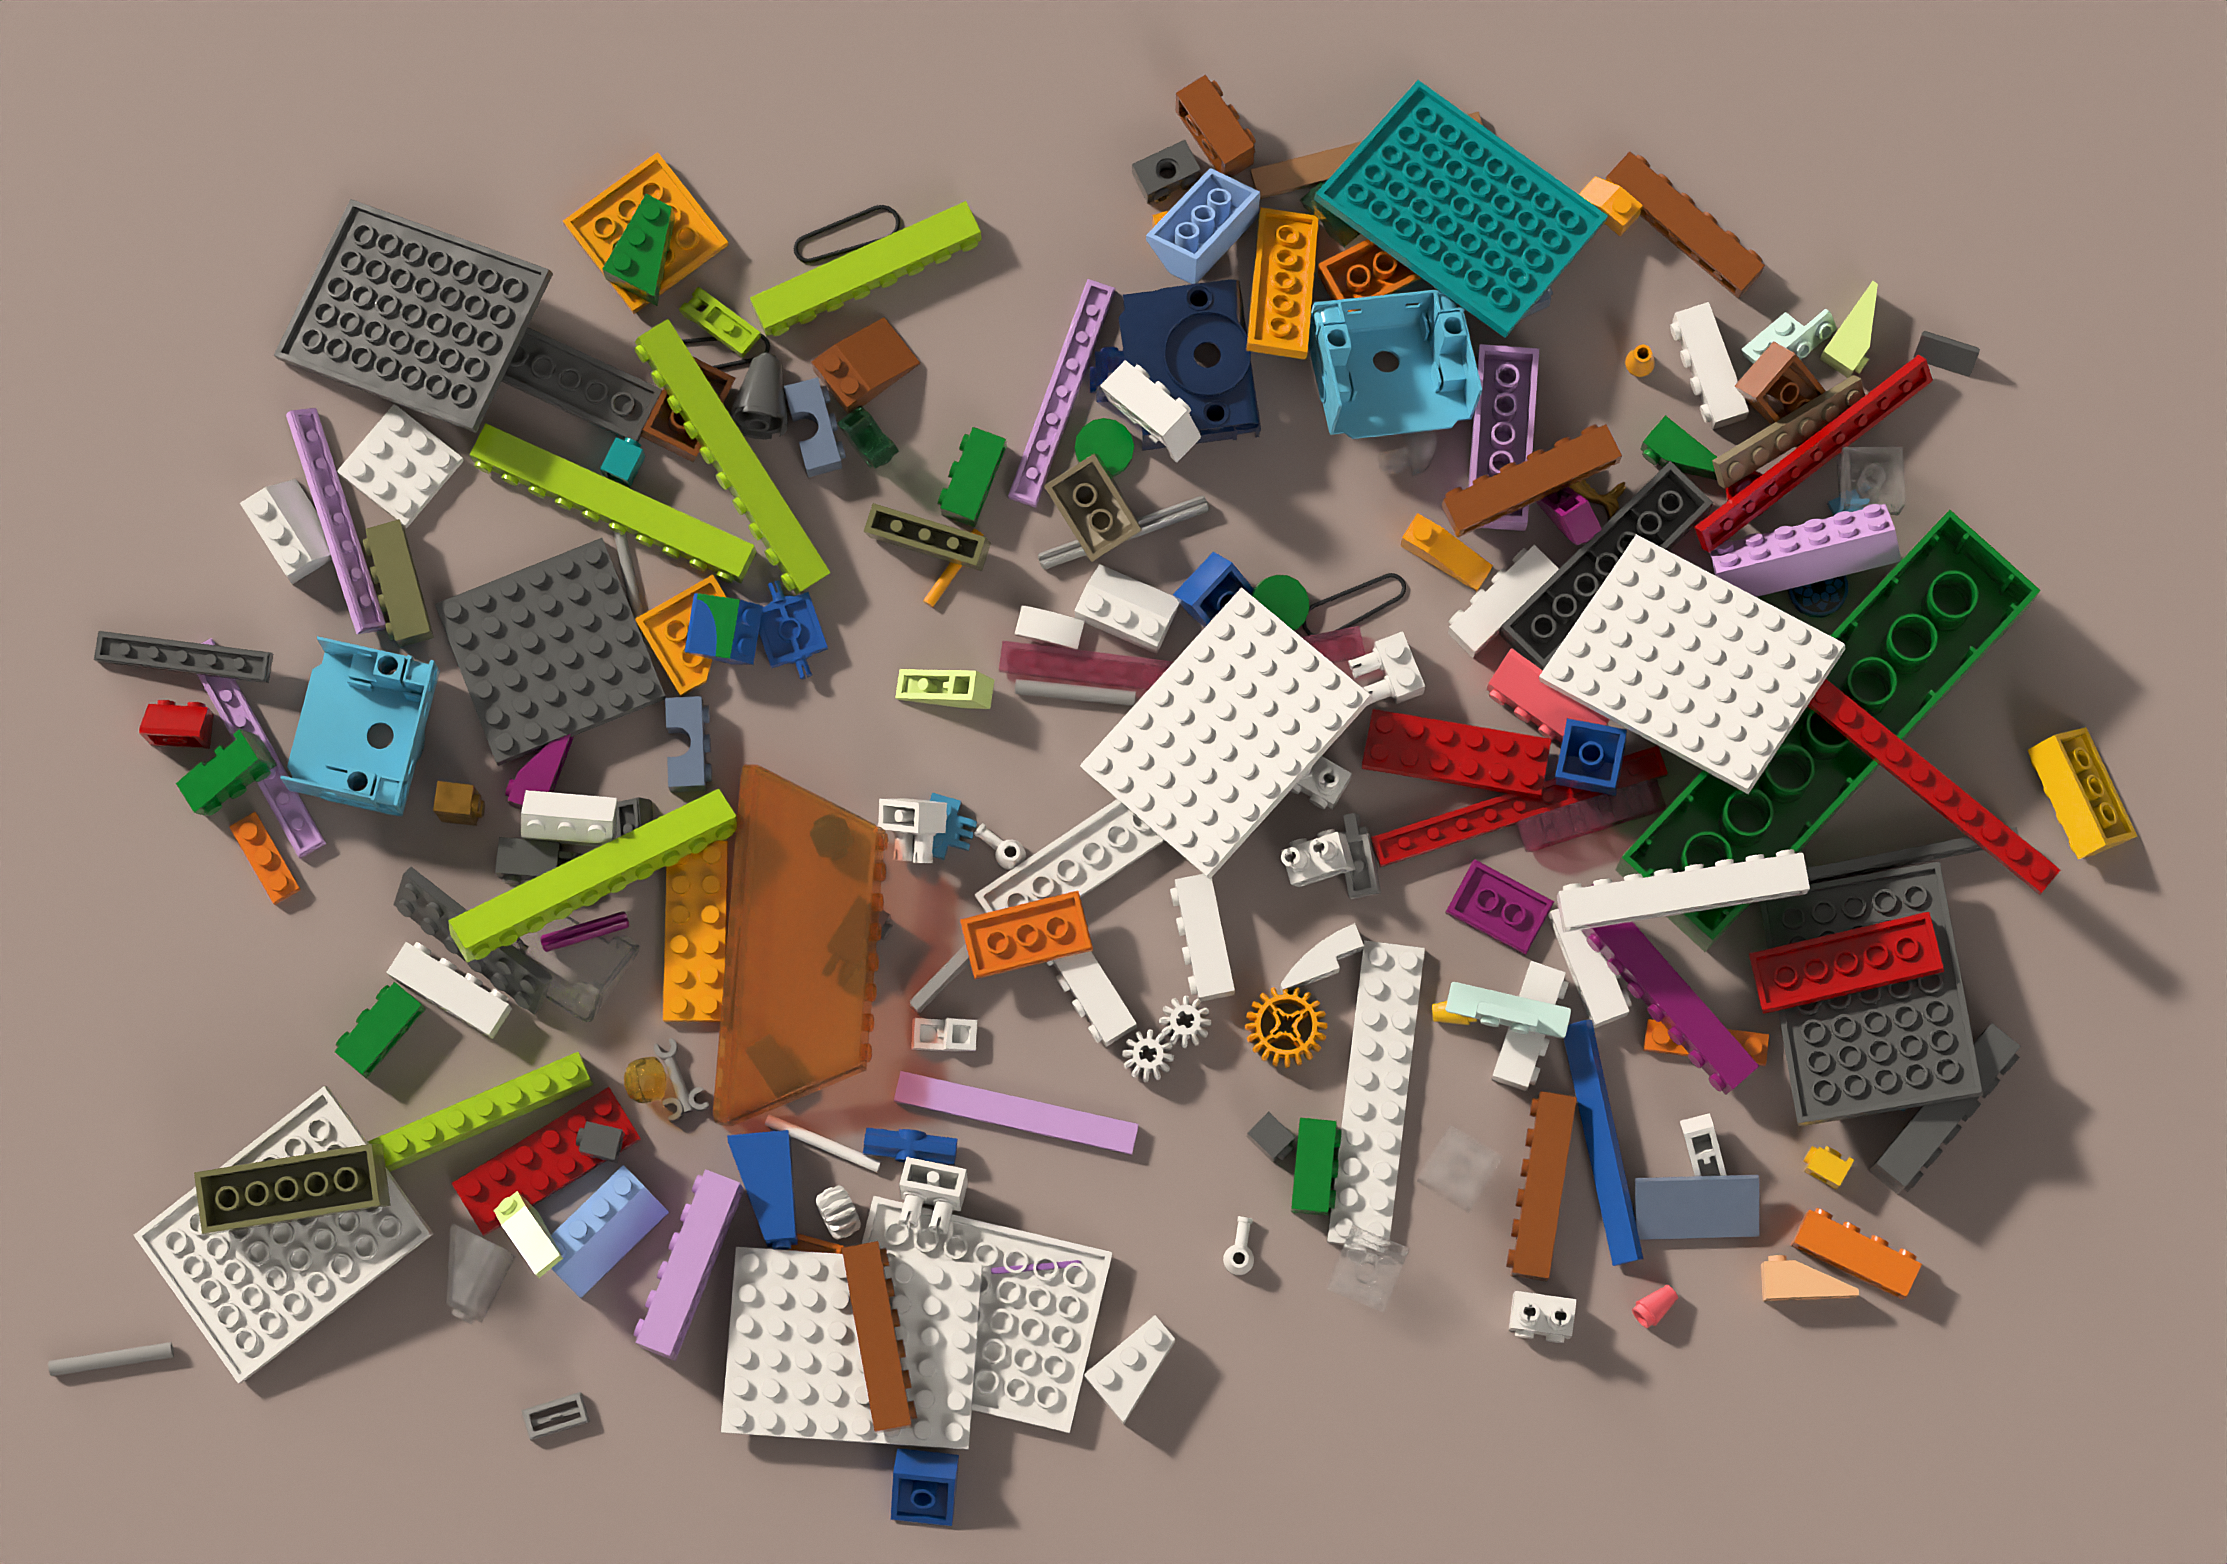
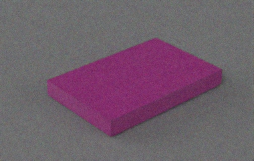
[1445,859,1555,956]

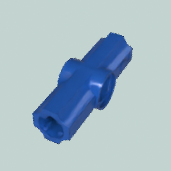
[863,1128,958,1166]

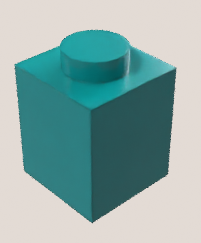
[600,437,646,488]

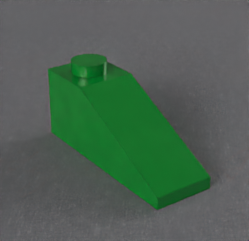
[1640,415,1717,480]

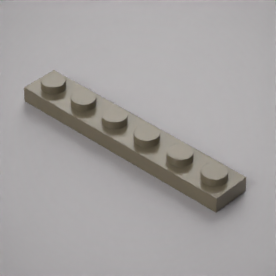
[1712,375,1865,489]

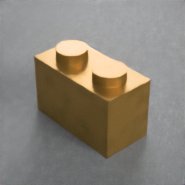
[433,781,485,826]

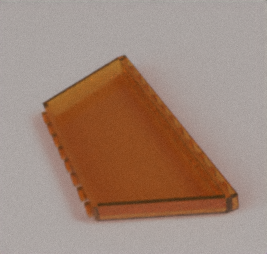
[713,764,889,1126]

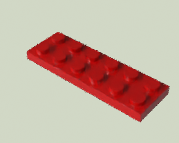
[1362,709,1552,799]
[1749,912,1944,1014]
[451,1087,641,1236]

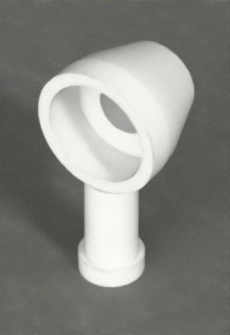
[973,823,1026,870]
[1223,1216,1254,1275]

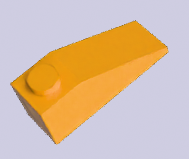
[1401,513,1493,592]

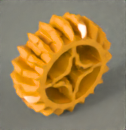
[1245,987,1328,1068]

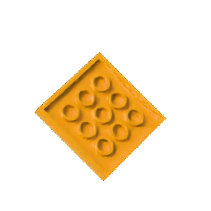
[563,152,729,314]

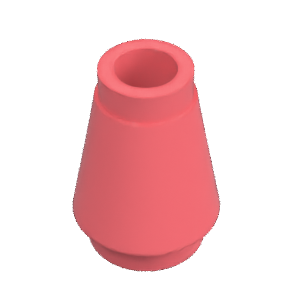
[1632,1285,1678,1328]

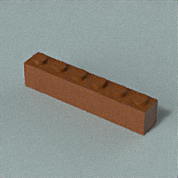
[1606,151,1765,299]
[1442,424,1622,538]
[1506,1091,1577,1282]
[842,1241,917,1434]

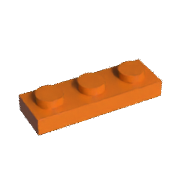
[229,812,301,905]

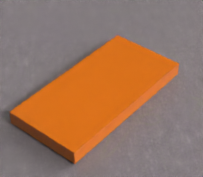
[960,890,1093,979]

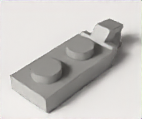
[1340,813,1381,899]

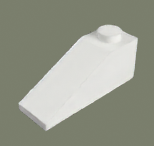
[1680,1113,1727,1176]

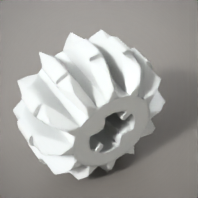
[1159,996,1211,1048]
[1122,1029,1174,1082]
[816,1185,861,1240]

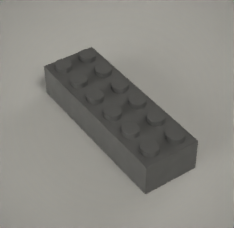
[1869,1023,2021,1194]

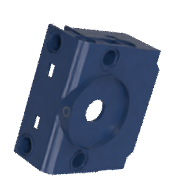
[1119,279,1261,451]

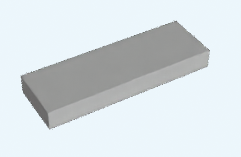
[909,944,970,1015]

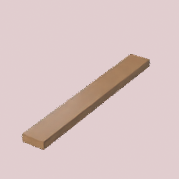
[1250,111,1483,199]

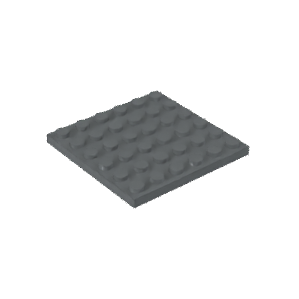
[435,538,666,766]

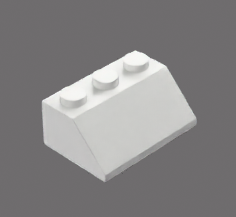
[240,479,332,585]
[1075,564,1180,654]
[521,790,617,847]

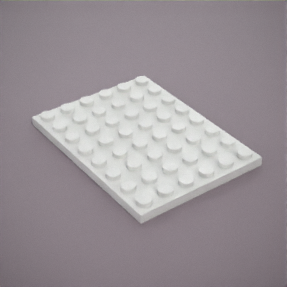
[1539,534,1845,794]
[1080,587,1373,879]
[134,1086,433,1383]
[862,1196,1113,1434]
[721,1247,982,1450]

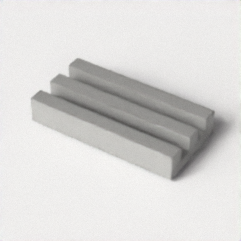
[521,1392,590,1440]

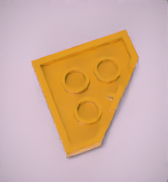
[635,574,726,697]

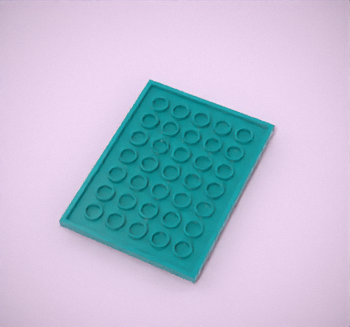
[1314,80,1608,338]

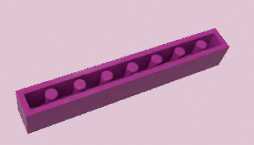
[1581,884,1759,1095]

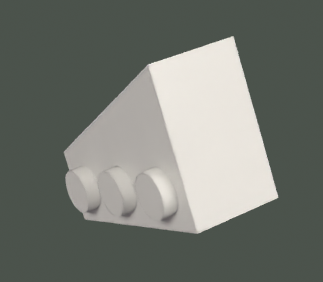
[1100,360,1201,463]
[1084,1315,1175,1425]

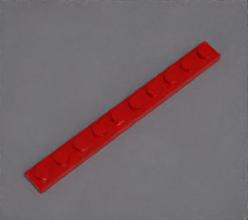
[1695,355,1933,553]
[1808,679,2061,895]
[1371,745,1668,868]

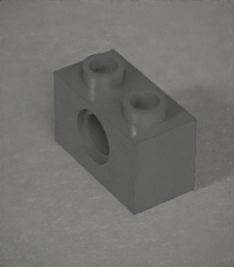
[1132,140,1201,204]

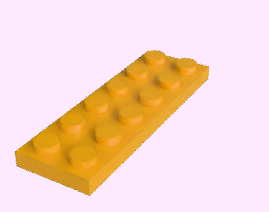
[1246,207,1319,360]
[663,841,728,1022]

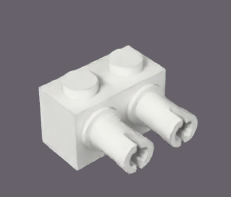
[1348,631,1425,706]
[1290,756,1352,810]
[878,798,947,863]
[1281,829,1355,887]
[898,1157,968,1234]
[1509,1291,1577,1343]

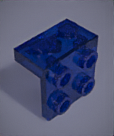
[1089,347,1125,402]

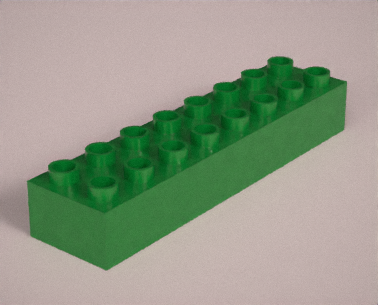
[1615,509,2041,952]

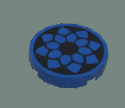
[1788,575,1848,618]

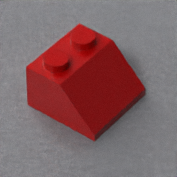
[139,700,214,749]

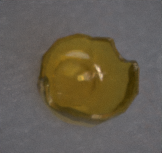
[624,1056,666,1104]

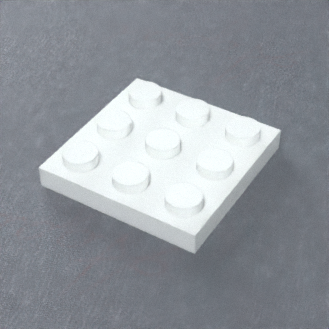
[337,404,464,528]

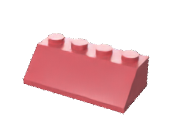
[1487,648,1610,743]

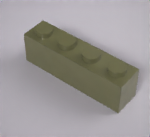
[864,503,991,571]
[363,519,434,648]

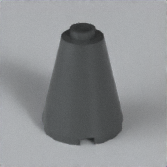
[729,353,788,440]

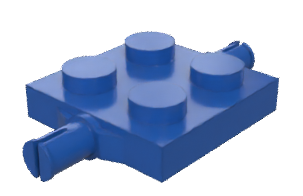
[759,580,828,679]

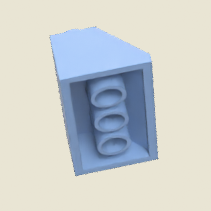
[1146,168,1260,284]
[551,1165,669,1298]

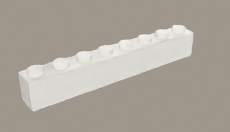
[1557,849,1810,933]

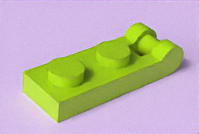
[678,287,761,358]

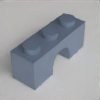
[784,377,846,478]
[665,696,712,793]

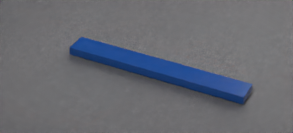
[1564,1020,1644,1266]

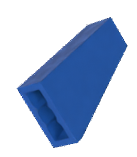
[727,1130,798,1250]

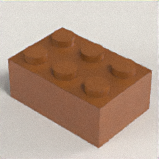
[1176,74,1256,178]
[640,357,736,463]

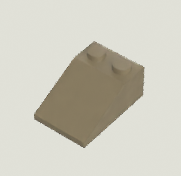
[1044,453,1142,562]

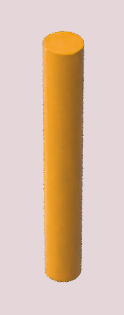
[923,528,983,608]

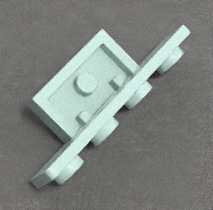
[1741,309,1837,400]
[1445,982,1571,1038]

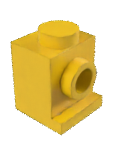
[1803,1146,1854,1190]

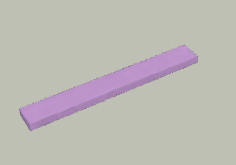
[1008,279,1116,508]
[286,408,386,634]
[197,638,326,859]
[894,1071,1139,1155]

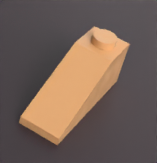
[1761,1255,1859,1301]

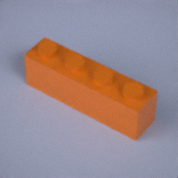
[1791,1208,1922,1300]

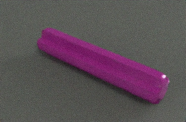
[540,911,629,952]

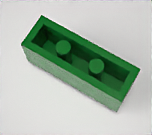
[937,427,1007,527]
[334,982,426,1079]
[1291,1117,1342,1216]

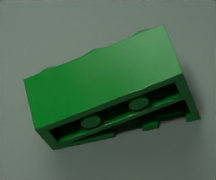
[602,194,675,306]
[176,729,277,816]

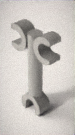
[654,1038,710,1122]

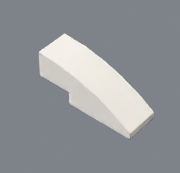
[1280,923,1364,994]

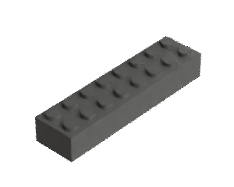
[1499,461,1713,670]

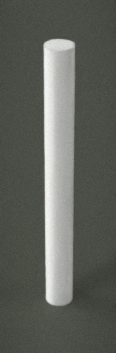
[765,1114,882,1173]

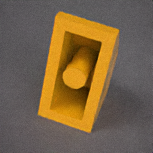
[1579,176,1643,237]

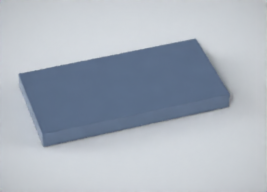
[1635,1175,1759,1240]

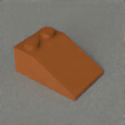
[811,317,920,416]
[1735,341,1826,448]

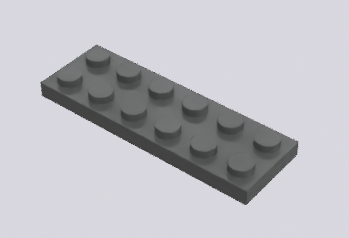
[501,327,662,442]
[393,867,553,1015]

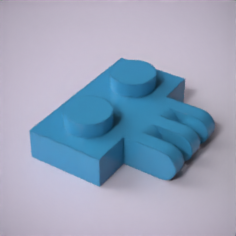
[930,793,977,860]

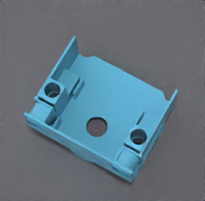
[1308,289,1482,439]
[280,636,440,816]

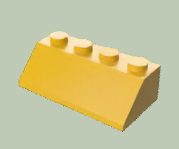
[2027,727,2137,859]

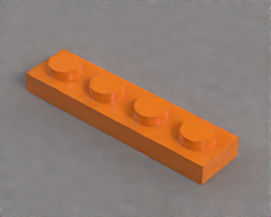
[1643,1019,1769,1066]

